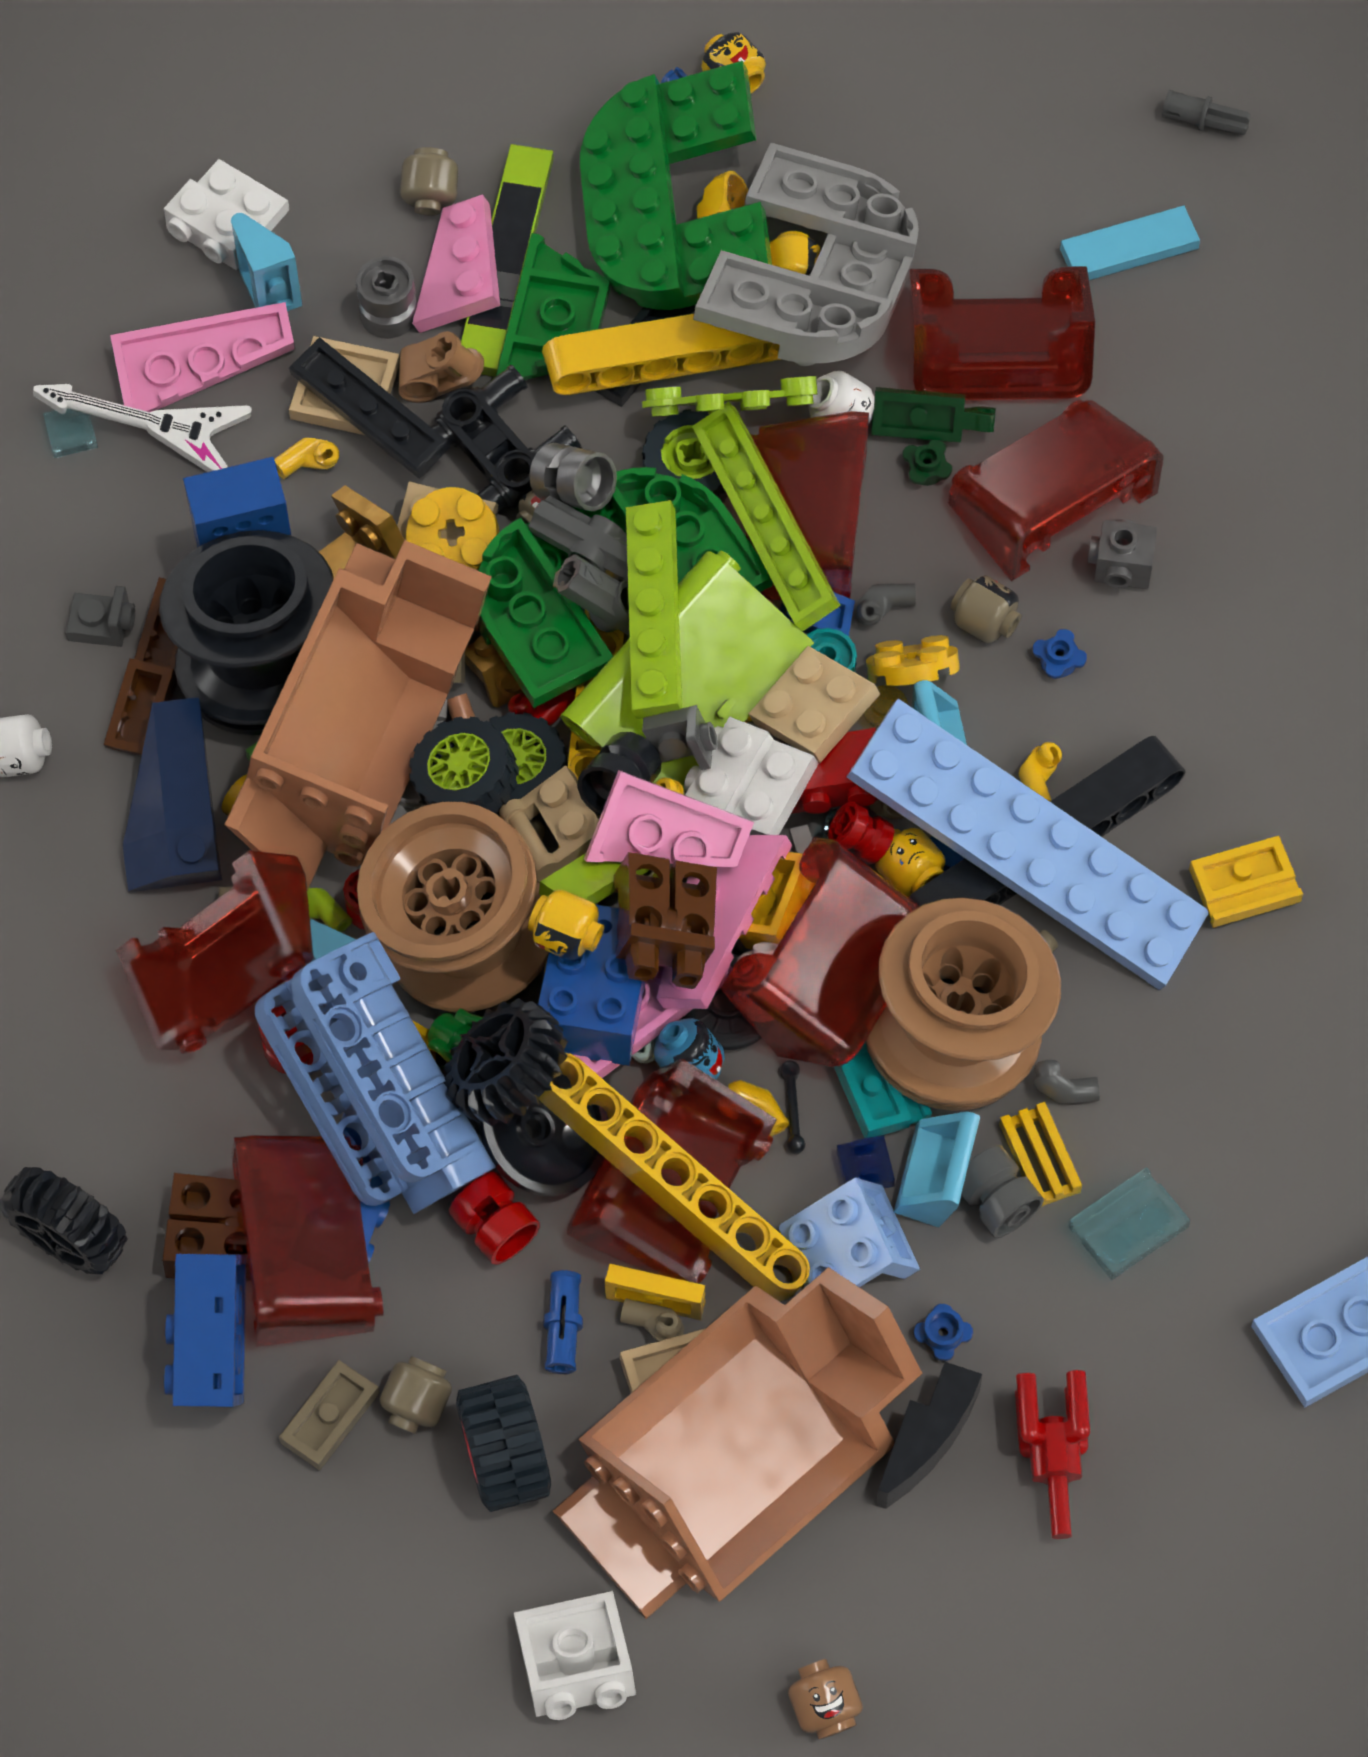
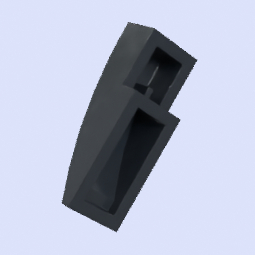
[877,1362,983,1509]

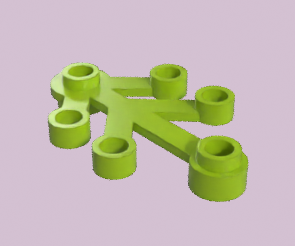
[641,376,818,417]

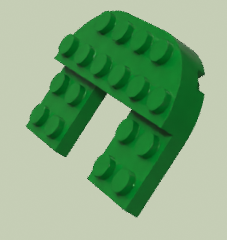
[580,61,772,310]
[477,467,773,708]

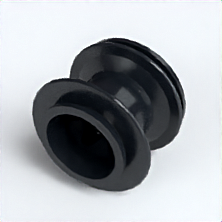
[159,530,334,735]

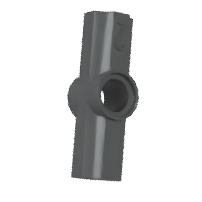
[528,496,628,582]
[553,554,630,636]

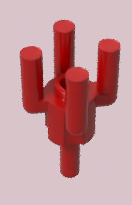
[1015,1370,1090,1539]

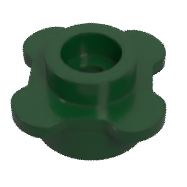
[902,440,952,486]

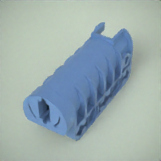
[255,932,496,1214]

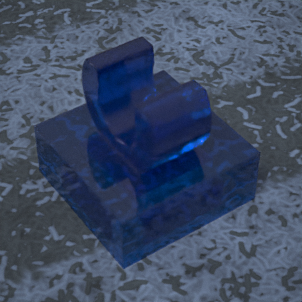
[836,1135,895,1189]

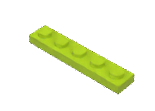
[626,500,682,719]

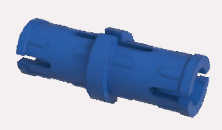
[543,1270,583,1374]

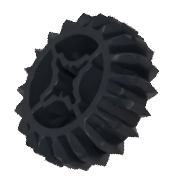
[443,998,568,1126]
[0,1167,128,1274]

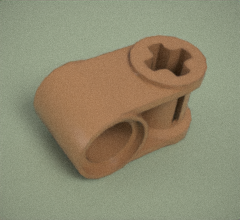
[399,331,484,403]

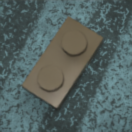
[279,1360,380,1470]

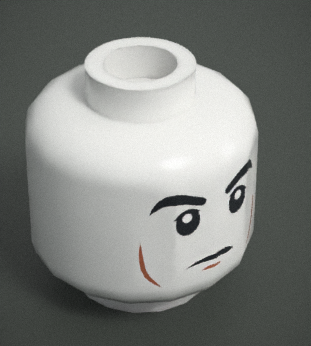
[808,371,874,437]
[0,714,52,777]

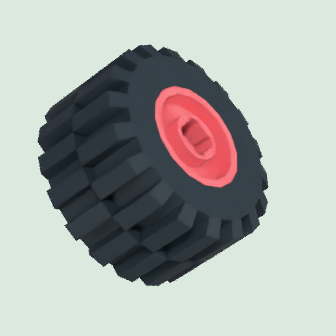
[456,1375,551,1512]

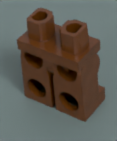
[614,852,717,989]
[162,1173,298,1282]

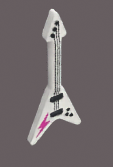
[33,384,252,472]

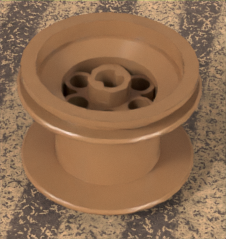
[357,802,549,1012]
[863,897,1061,1111]

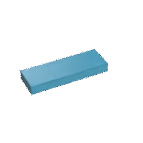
[1060,205,1200,284]

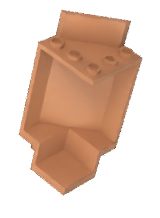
[224,540,492,898]
[553,1267,923,1619]

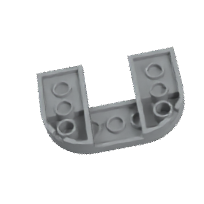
[693,142,919,366]

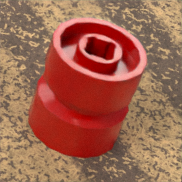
[449,1172,540,1265]

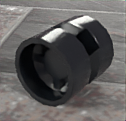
[577,732,662,816]

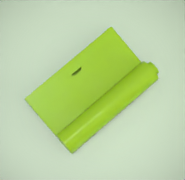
[561,551,814,790]

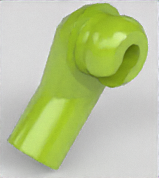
[281,888,352,933]

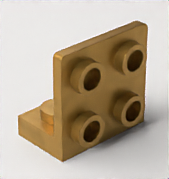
[319,485,404,578]

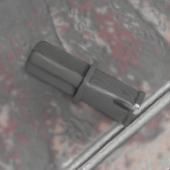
[1162,90,1251,135]

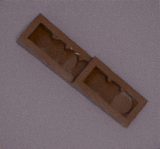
[104,577,178,756]

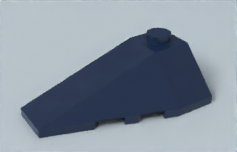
[123,697,222,893]

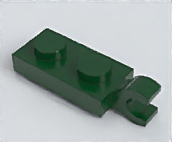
[872,387,996,442]

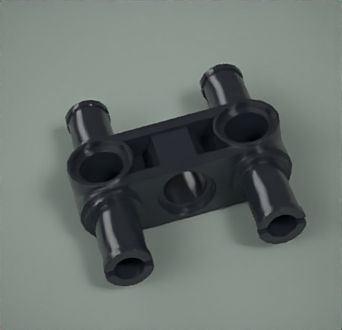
[431,364,582,512]

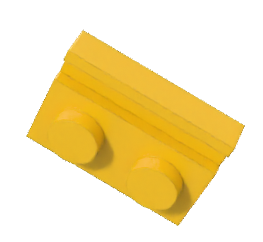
[1189,835,1303,928]

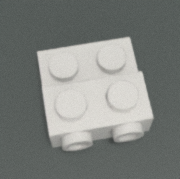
[164,159,289,270]
[684,717,819,835]
[514,1591,636,1720]

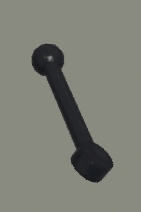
[781,1060,806,1154]

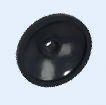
[478,1074,608,1196]

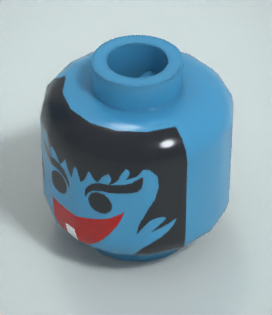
[653,1018,725,1090]

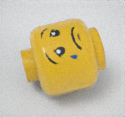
[875,828,945,897]

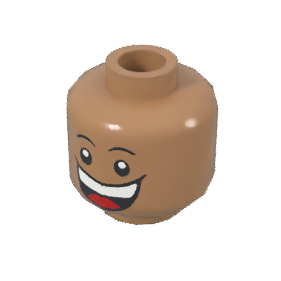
[788,1659,863,1740]

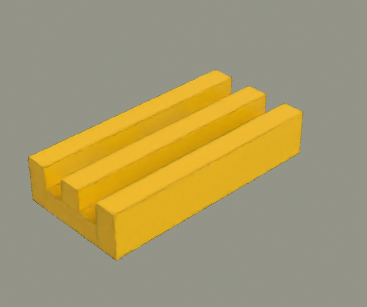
[999,1101,1082,1207]
[605,1264,706,1320]

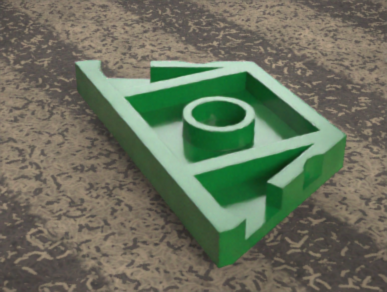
[496,233,610,380]

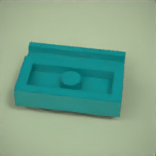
[829,1040,932,1140]

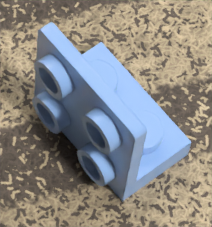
[779,1178,920,1287]

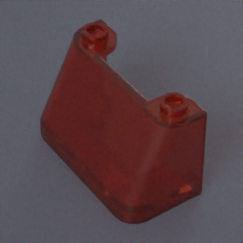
[909,266,1095,400]
[948,400,1164,582]
[746,411,869,600]
[721,837,920,1067]
[116,851,314,1054]
[567,1058,777,1284]
[231,1135,384,1347]

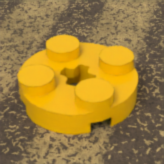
[406,487,499,571]
[866,635,960,686]

